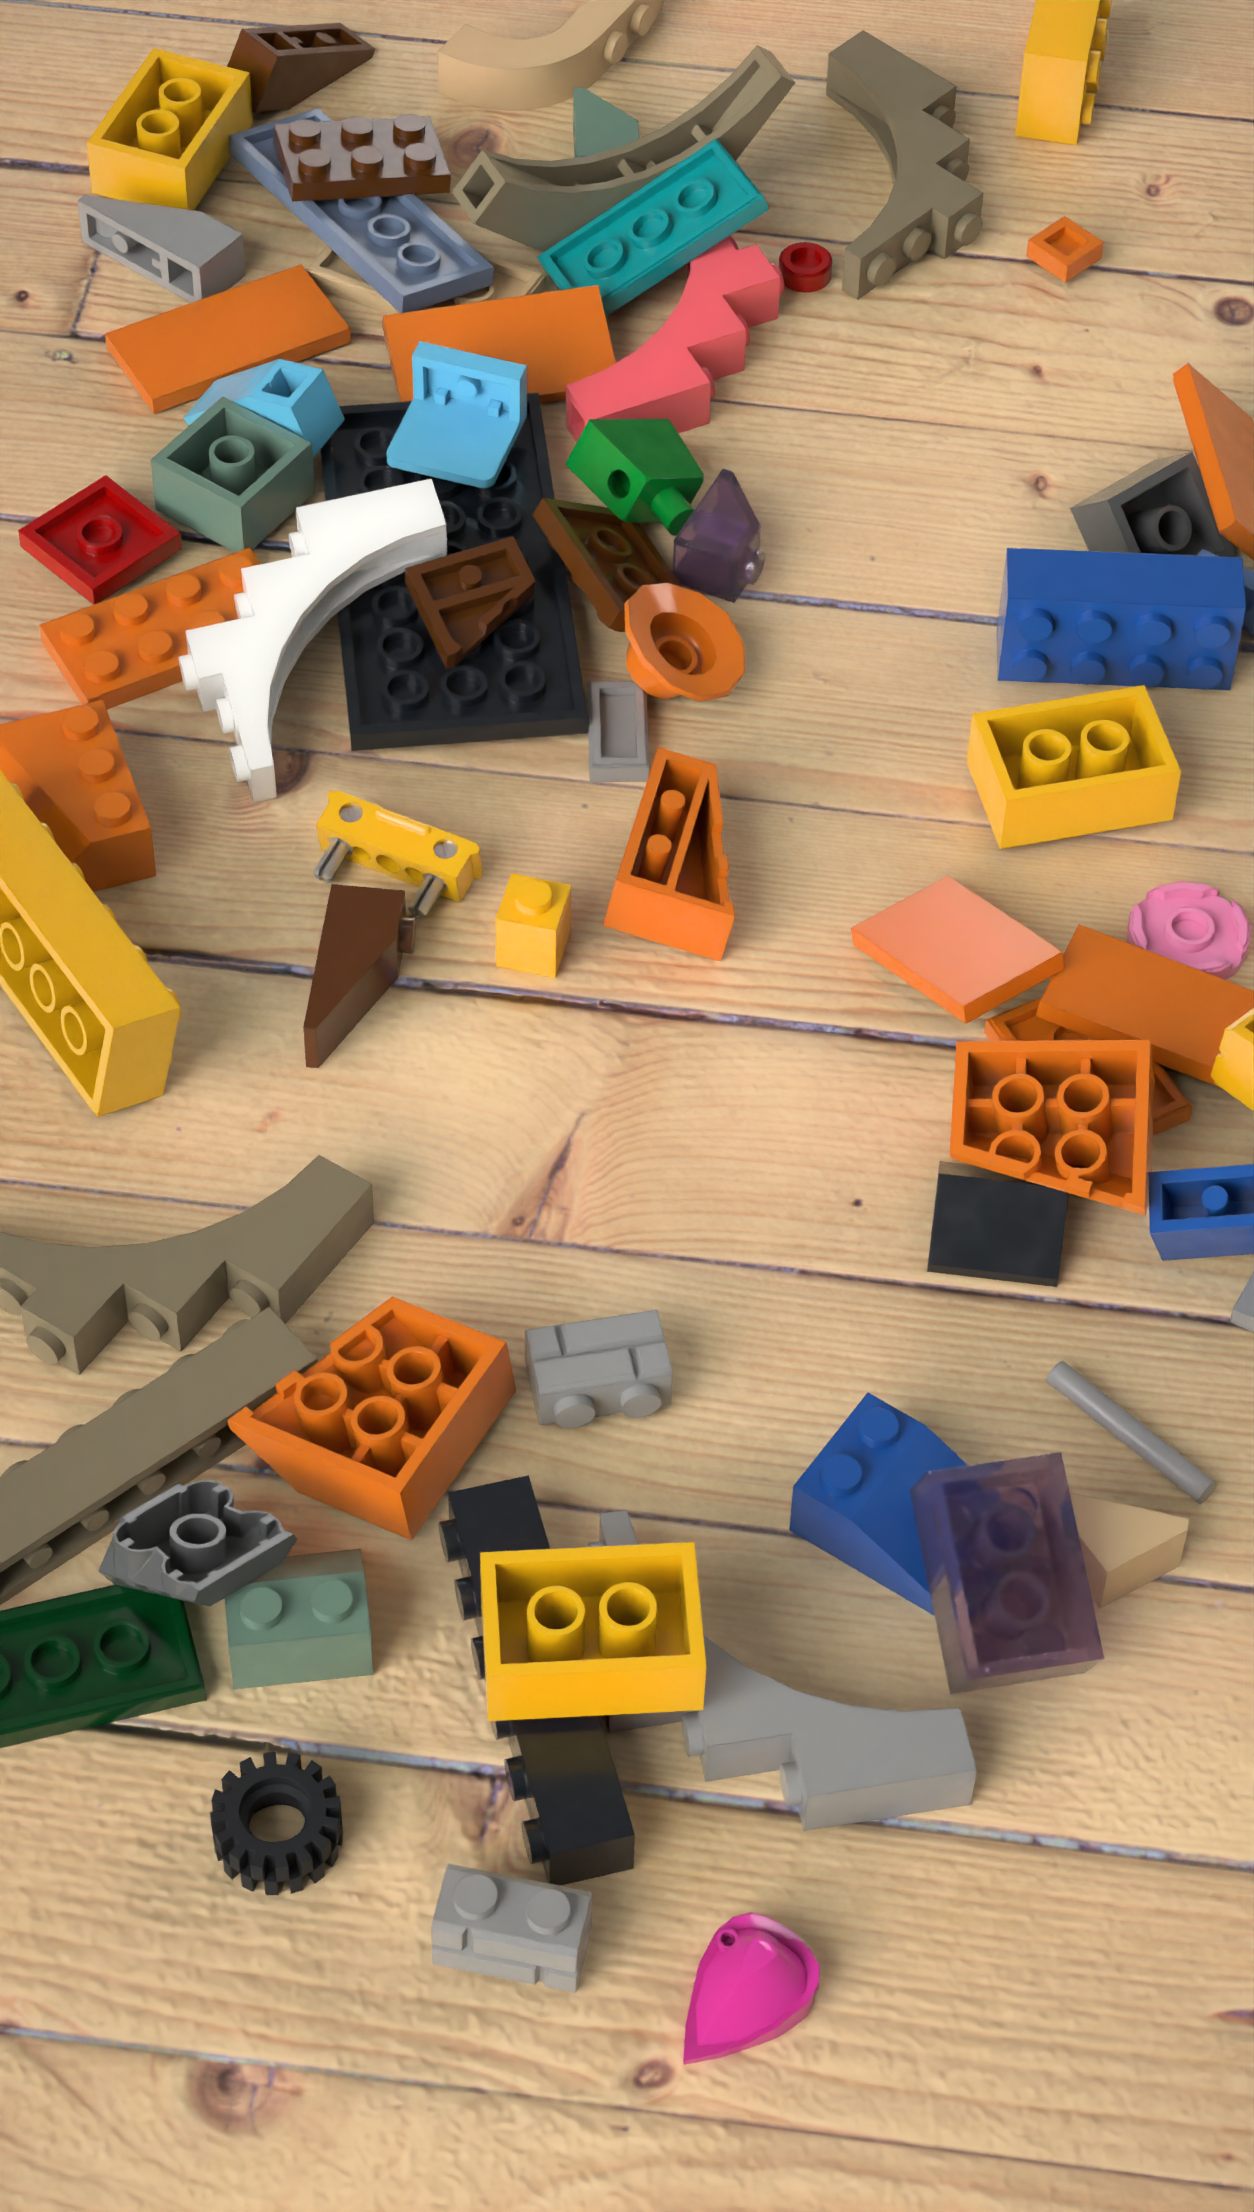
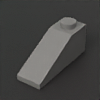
[78,195,245,303]

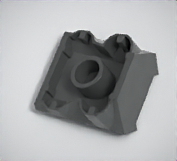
[99,1480,297,1607]

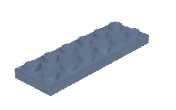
[229,108,494,313]

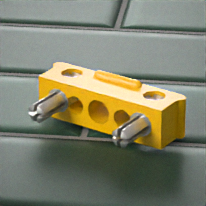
[313,790,483,920]

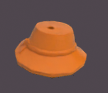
[624,583,745,702]

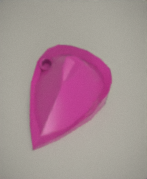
[683,1912,820,2065]

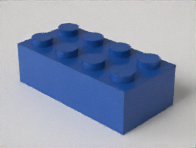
[997,548,1246,690]

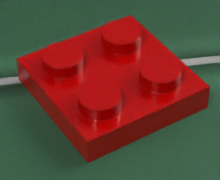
[18,475,182,605]

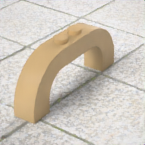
[437,0,664,111]

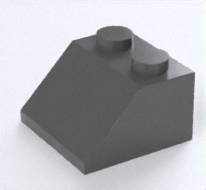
[1070,452,1237,557]

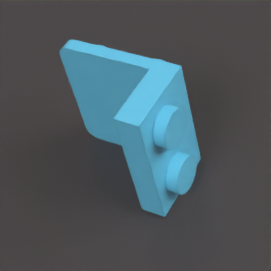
[387,341,527,489]

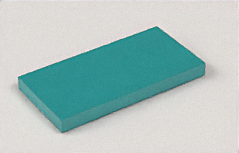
[537,138,769,317]

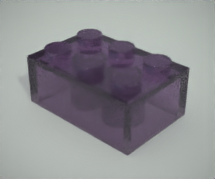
[910,1452,1104,1694]

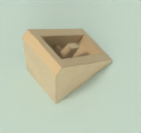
[1045,1489,1190,1608]

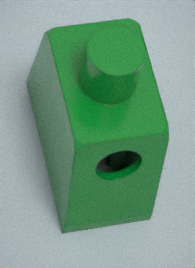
[565,419,704,536]

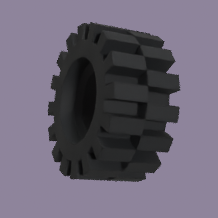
[210,1752,343,1895]

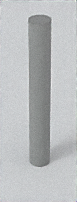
[1047,1361,1216,1504]

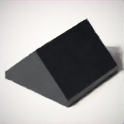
[927,1161,1069,1287]

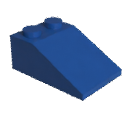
[789,1392,1036,1633]

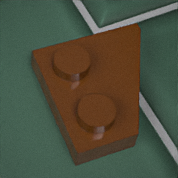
[405,536,536,669]

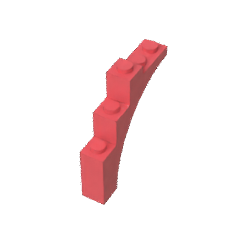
[566,236,784,443]

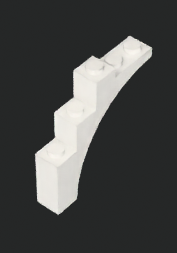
[178,478,447,803]

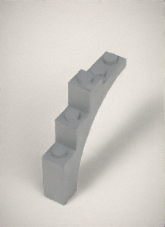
[588,1510,977,1831]

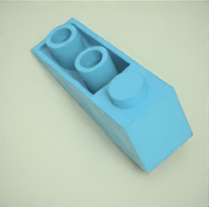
[183,359,345,457]

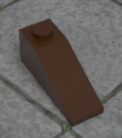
[227,23,376,114]
[303,884,416,1068]

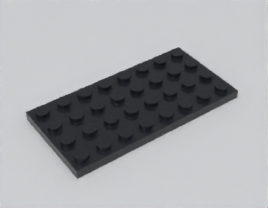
[320,393,588,751]

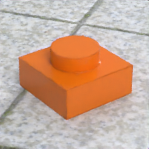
[1026,216,1104,283]

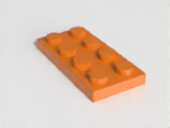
[39,547,261,709]

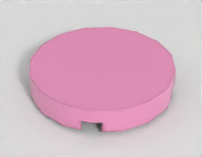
[1127,881,1251,980]

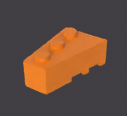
[603,747,735,962]

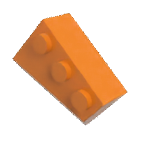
[0,700,156,892]
[950,1040,1155,1215]
[227,1296,517,1541]

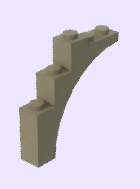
[826,30,984,300]
[452,45,796,252]
[0,1155,374,1375]

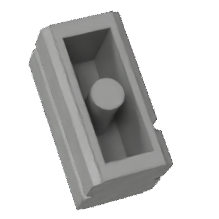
[525,1310,673,1428]
[431,1864,592,1993]

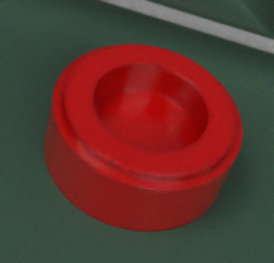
[778,242,833,293]

